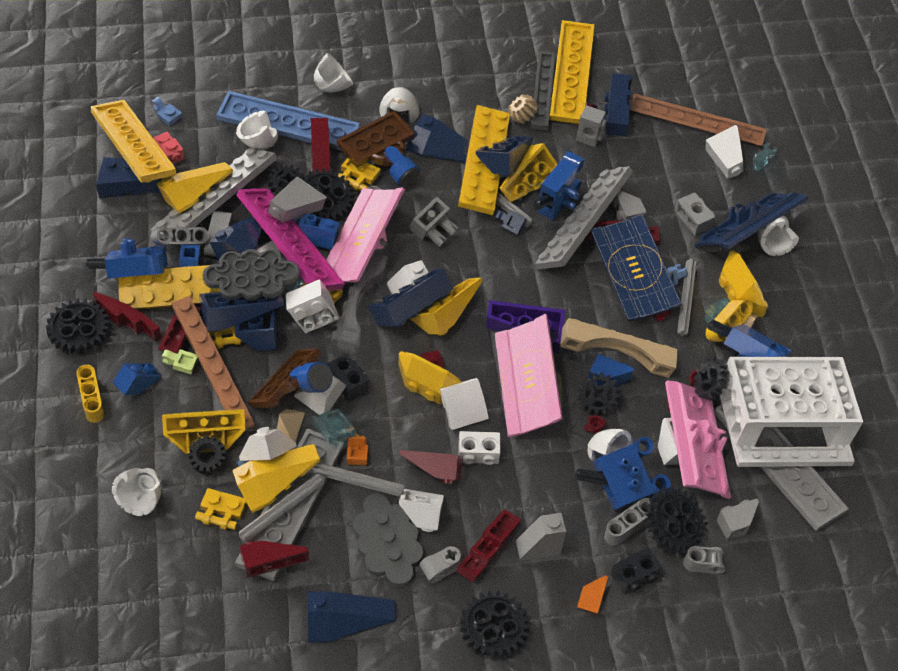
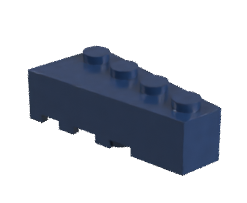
[96,157,177,198]
[368,269,453,327]

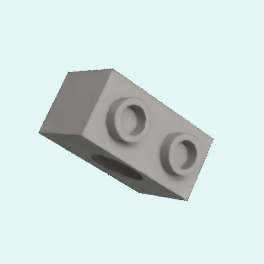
[576,105,607,147]
[675,193,715,236]

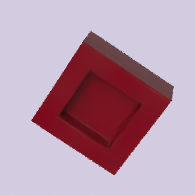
[420,350,444,369]

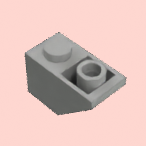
[611,190,647,221]
[717,499,759,541]

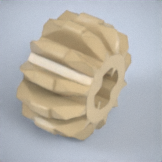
[508,94,538,124]

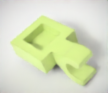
[162,350,198,375]

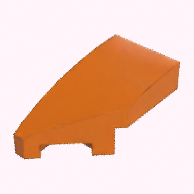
[346,427,368,466]
[577,575,608,614]

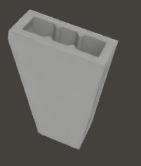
[268,177,326,223]
[516,513,566,561]

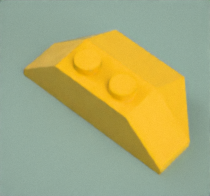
[719,250,768,317]
[398,351,461,404]
[162,409,246,454]

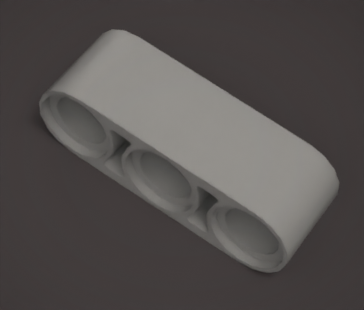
[204,211,233,257]
[150,227,209,245]
[604,498,651,546]

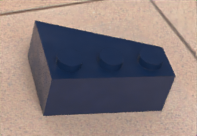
[604,73,633,137]

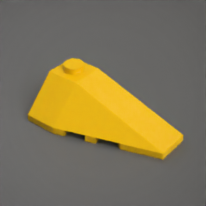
[500,143,557,202]
[157,162,234,214]
[409,278,483,336]
[233,444,321,513]

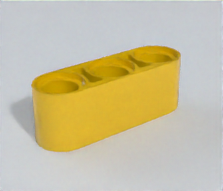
[705,300,753,342]
[77,365,104,423]

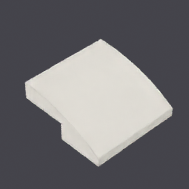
[440,378,489,430]

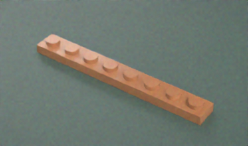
[630,93,767,146]
[172,296,255,430]

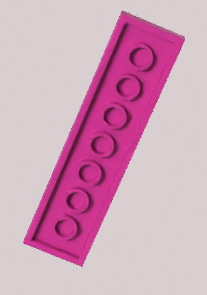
[237,188,345,291]

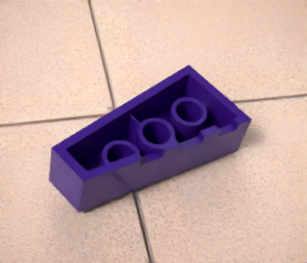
[486,300,565,354]

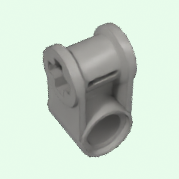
[419,546,461,583]
[683,546,725,574]

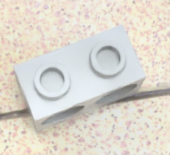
[458,431,500,465]

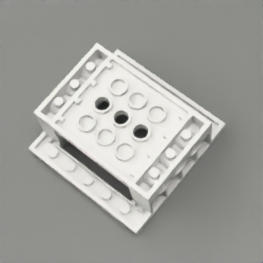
[720,357,863,467]

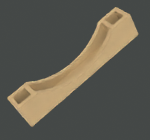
[560,318,677,378]

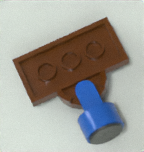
[336,111,420,187]
[247,348,333,408]

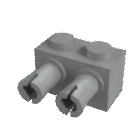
[409,197,459,247]

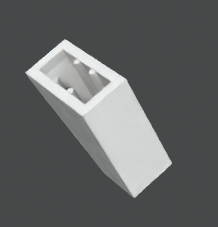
[706,125,743,179]

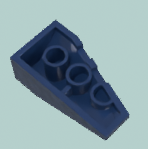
[406,114,470,164]
[476,136,533,177]
[209,216,263,261]
[199,292,284,332]
[235,308,278,351]
[308,591,395,643]

